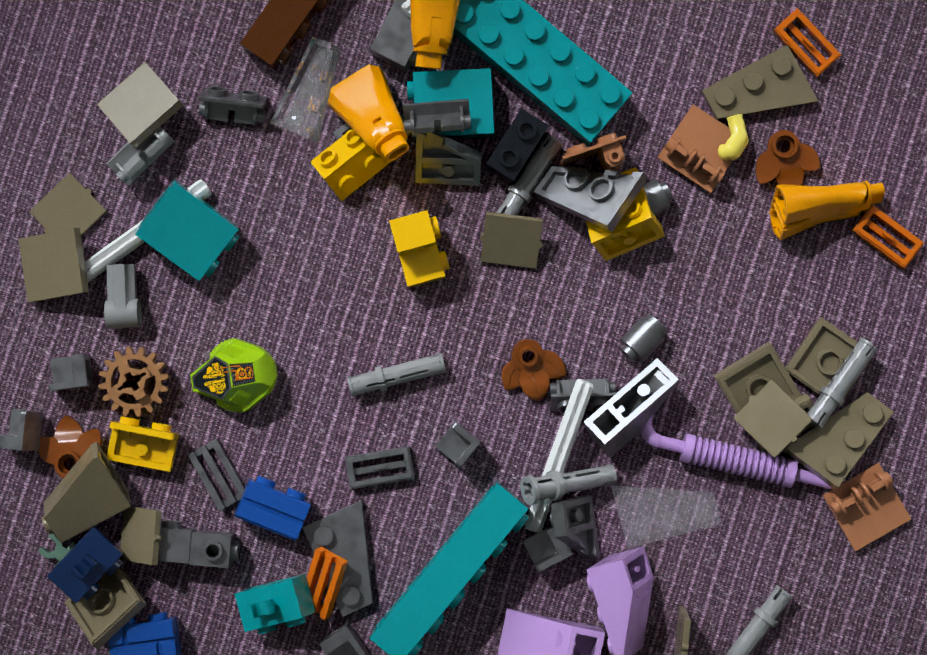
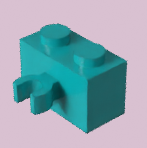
[234,574,316,635]

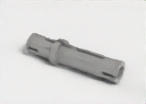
[497,134,563,216]
[807,338,878,429]
[347,353,446,397]
[726,585,794,655]

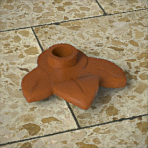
[755,130,820,185]
[501,339,566,402]
[38,415,102,479]

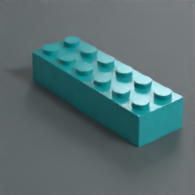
[453,0,633,147]
[369,480,529,655]

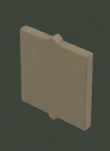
[29,173,107,236]
[480,212,543,269]
[733,379,813,458]
[119,506,162,565]
[673,606,691,655]

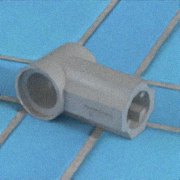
[104,264,142,329]

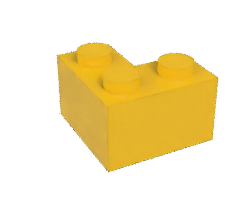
[389,210,450,288]

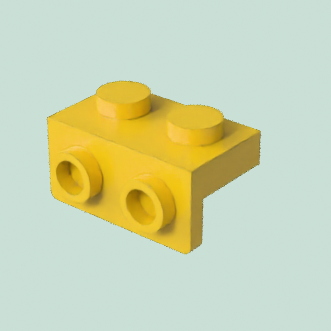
[311,129,392,201]
[107,416,180,472]

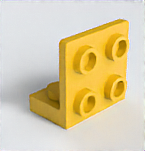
[585,167,665,261]

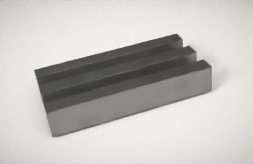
[188,439,245,511]
[345,446,415,489]

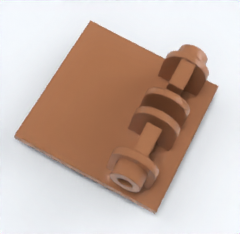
[657,104,733,193]
[560,133,626,170]
[822,463,911,552]

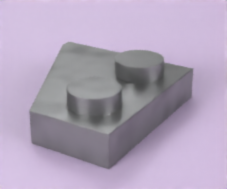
[415,132,482,186]
[550,495,600,559]

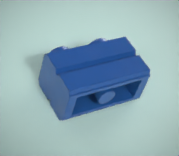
[234,475,311,541]
[108,611,182,655]

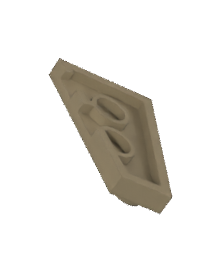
[701,45,818,120]
[783,392,894,490]

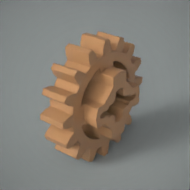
[98,346,171,417]

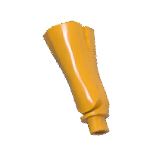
[410,0,460,69]
[326,64,409,162]
[769,181,885,240]

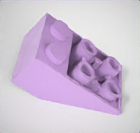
[586,546,654,655]
[497,608,605,655]

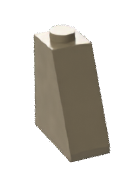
[41,442,131,543]

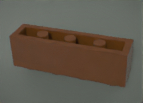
[240,0,330,71]

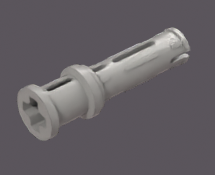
[520,464,617,505]

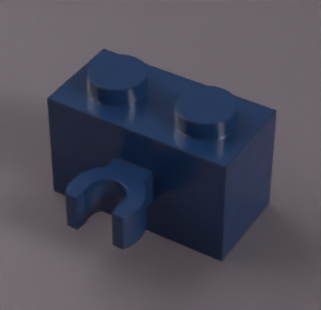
[46,526,123,603]

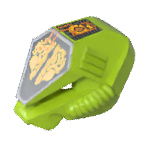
[190,338,278,413]

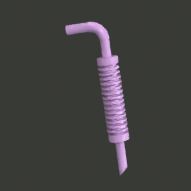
[640,415,845,489]

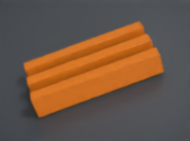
[772,8,841,78]
[851,204,924,269]
[307,546,348,620]

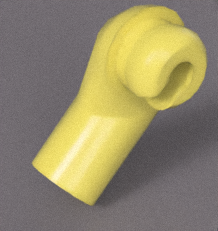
[718,114,748,161]

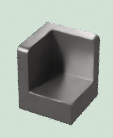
[48,354,94,391]
[0,409,43,451]
[435,421,480,468]
[523,525,573,572]
[319,622,370,655]

